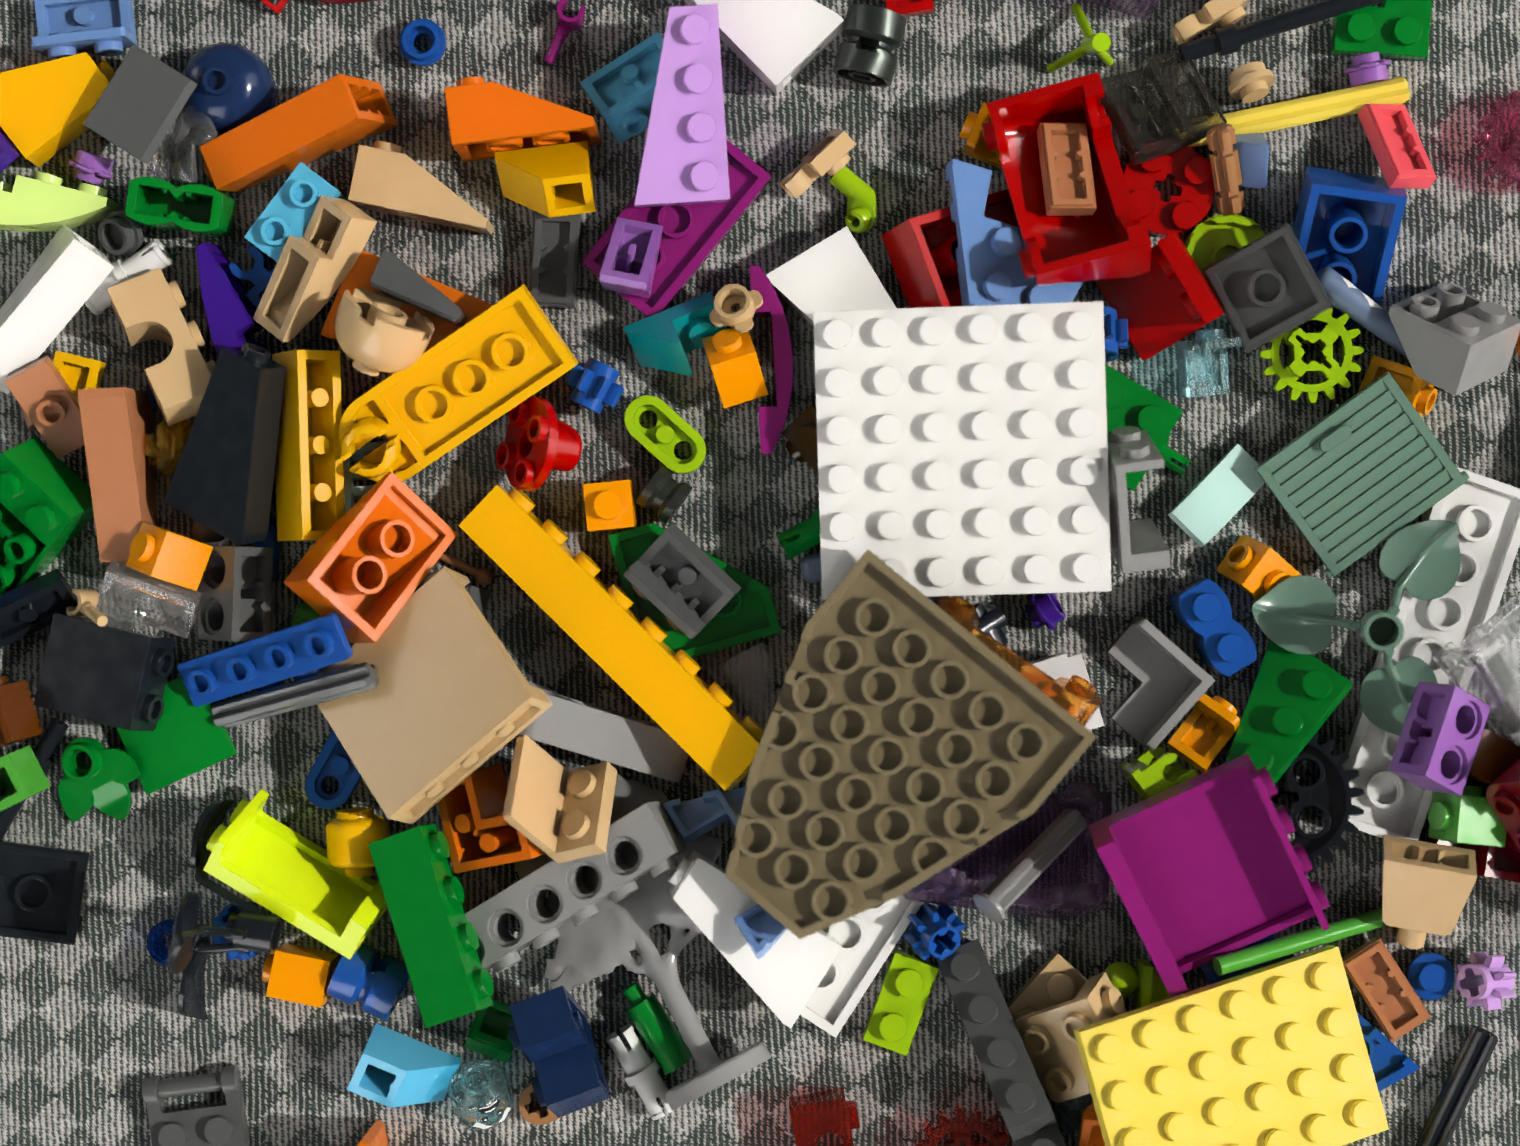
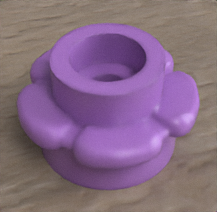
[1344,52,1391,87]
[68,148,114,186]

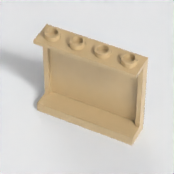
[317,566,553,825]

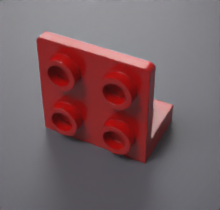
[1097,232,1225,360]

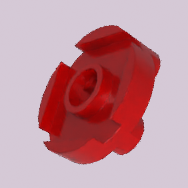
[1123,141,1215,237]

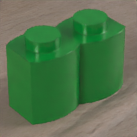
[125,177,236,238]

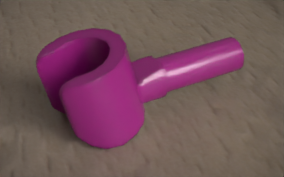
[543,0,585,65]

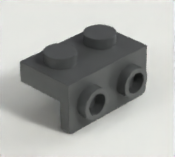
[624,523,741,639]

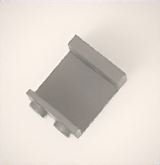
[1107,426,1171,574]

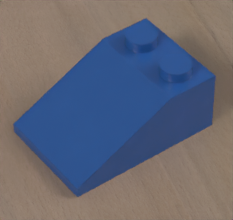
[1293,166,1408,329]

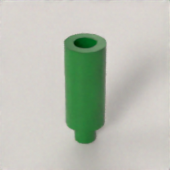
[622,982,693,1074]

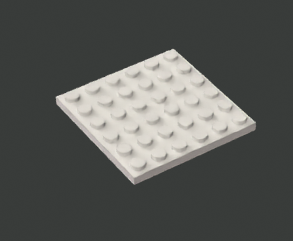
[813,301,1112,600]

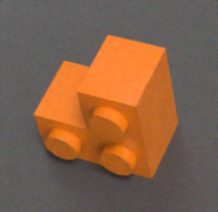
[437,764,545,874]

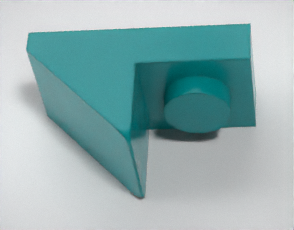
[624,291,725,376]

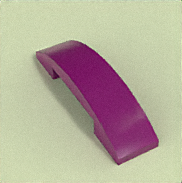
[750,265,793,456]

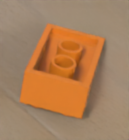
[444,77,602,162]
[283,472,458,643]

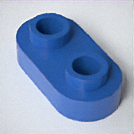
[305,731,362,809]

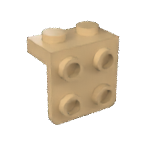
[1014,972,1127,1103]

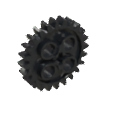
[1214,730,1365,873]

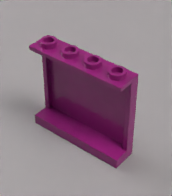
[1088,753,1330,997]

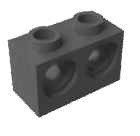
[197,546,273,642]

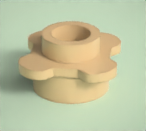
[709,284,763,333]

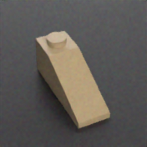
[348,140,494,235]

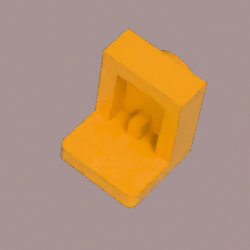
[1217,534,1301,600]
[1167,693,1240,773]

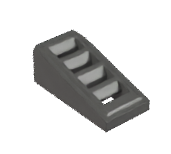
[370,249,468,327]

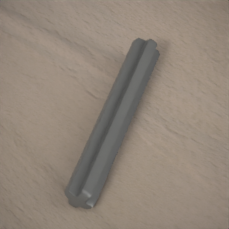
[211,662,379,729]

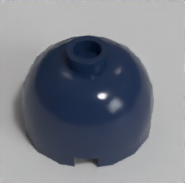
[182,42,277,137]

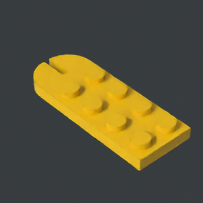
[339,284,579,482]

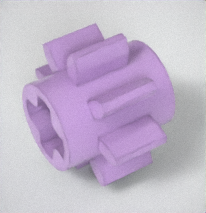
[1455,951,1517,1011]

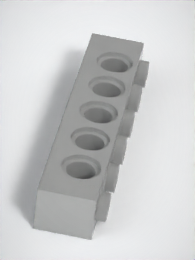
[465,801,687,974]

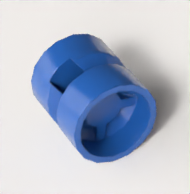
[326,943,409,1022]

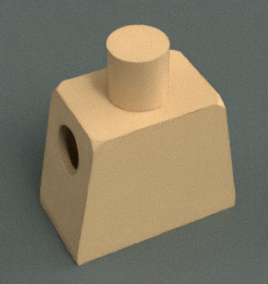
[1382,835,1477,949]

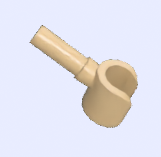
[66,588,108,627]

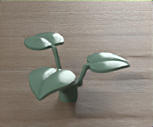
[1251,520,1461,736]

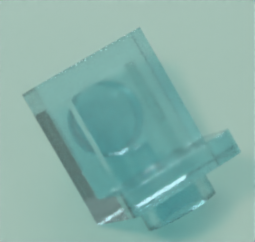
[1177,329,1242,398]

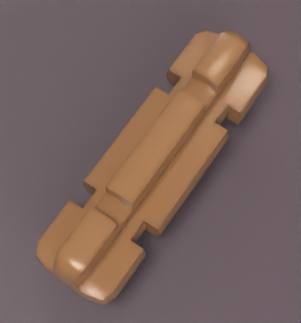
[1206,124,1246,215]

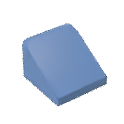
[1232,133,1269,189]

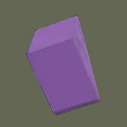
[599,217,663,298]

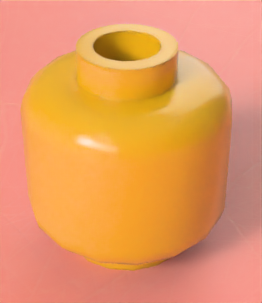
[325,807,388,877]

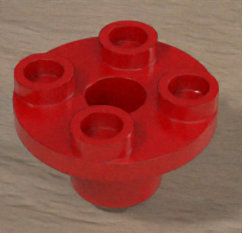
[496,397,582,491]

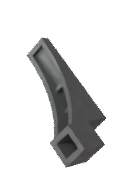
[936,939,1066,1146]

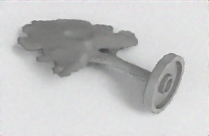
[514,763,771,1110]

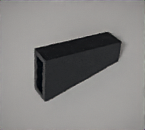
[164,343,286,545]

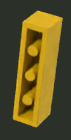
[272,349,345,541]

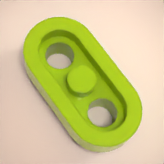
[624,395,707,474]

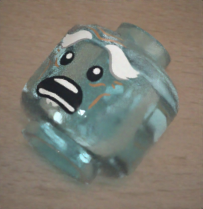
[448,1059,514,1130]

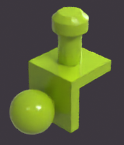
[1104,959,1177,1009]

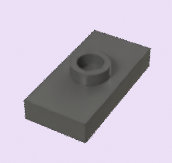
[529,211,582,309]

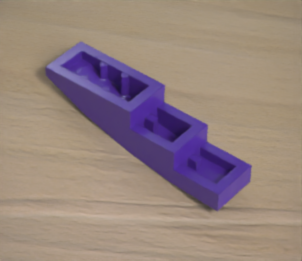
[196,242,264,357]

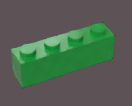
[368,824,494,1028]

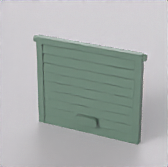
[1255,372,1470,579]

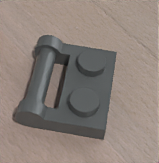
[142,1065,251,1146]

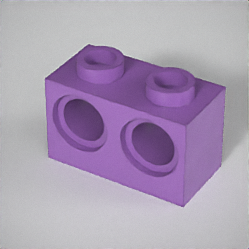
[1389,681,1491,796]

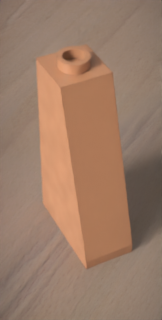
[78,387,158,572]

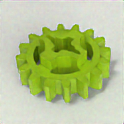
[1258,308,1364,404]

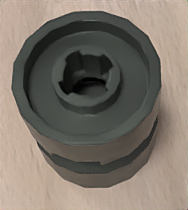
[832,4,907,87]

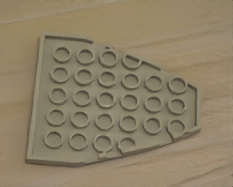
[725,549,1097,939]

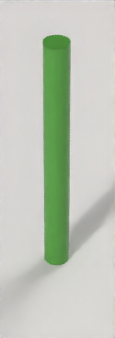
[1212,908,1387,976]

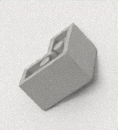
[1105,617,1216,751]

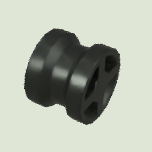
[636,465,693,524]

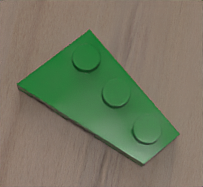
[1225,640,1352,785]

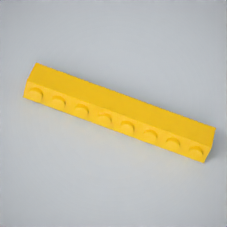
[458,485,765,791]

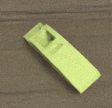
[0,171,121,232]

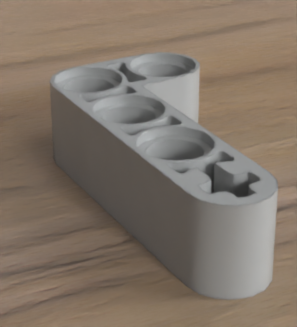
[518,681,689,782]

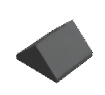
[83,44,198,165]

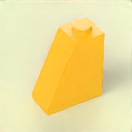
[0,52,116,167]

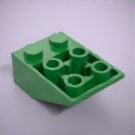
[0,436,94,595]

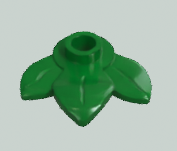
[58,737,141,822]

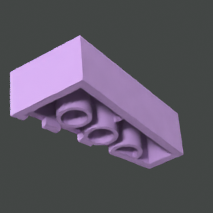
[634,4,730,208]

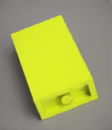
[203,789,388,960]

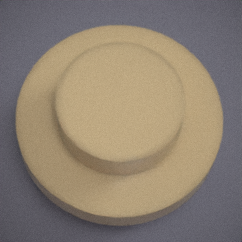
[1228,61,1275,103]

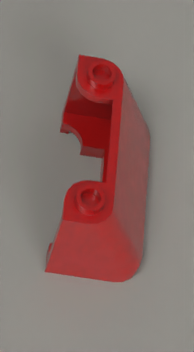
[981,72,1151,286]

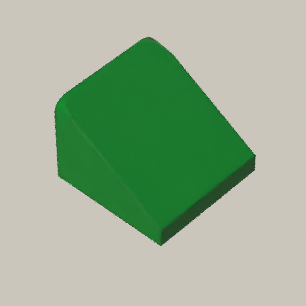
[465,999,514,1063]

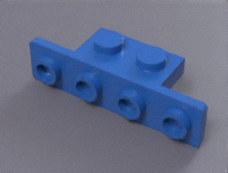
[177,613,353,707]

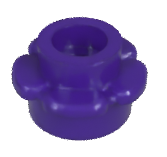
[1024,593,1066,631]

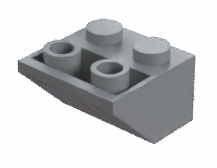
[1388,283,1520,396]

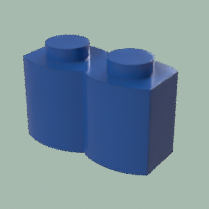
[1170,578,1257,677]

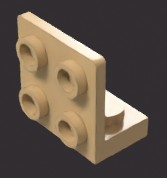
[503,735,618,864]

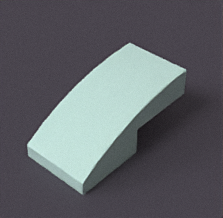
[1168,443,1265,547]

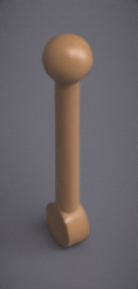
[439,552,493,586]

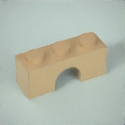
[107,268,216,427]

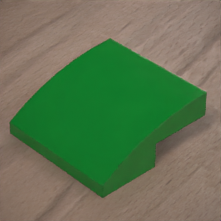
[116,677,238,795]

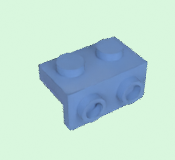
[31,0,138,61]

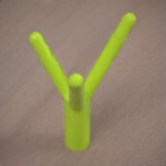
[1046,3,1114,73]

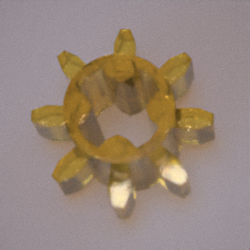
[145,420,192,477]

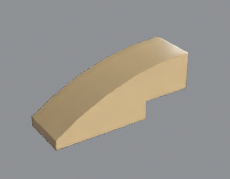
[253,195,377,343]

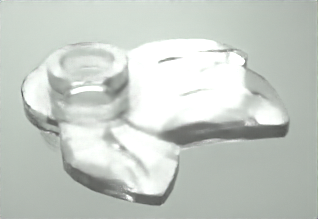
[148,108,218,183]

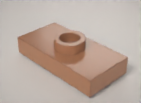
[1036,123,1097,216]
[4,355,84,459]
[1342,936,1431,1042]

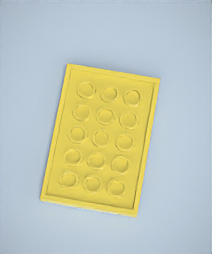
[1073,945,1389,1146]

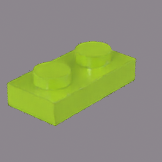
[862,950,939,1056]

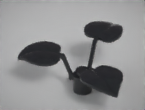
[167,799,282,1020]

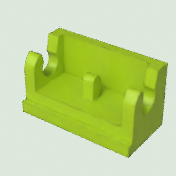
[1118,747,1198,800]

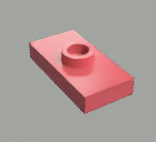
[1357,104,1437,189]

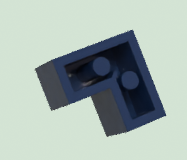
[507,985,611,1118]

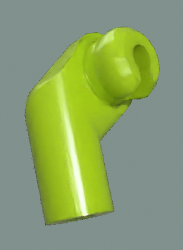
[829,166,876,233]

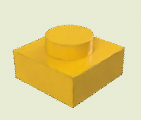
[53,350,106,399]

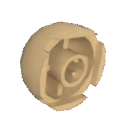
[334,288,435,376]

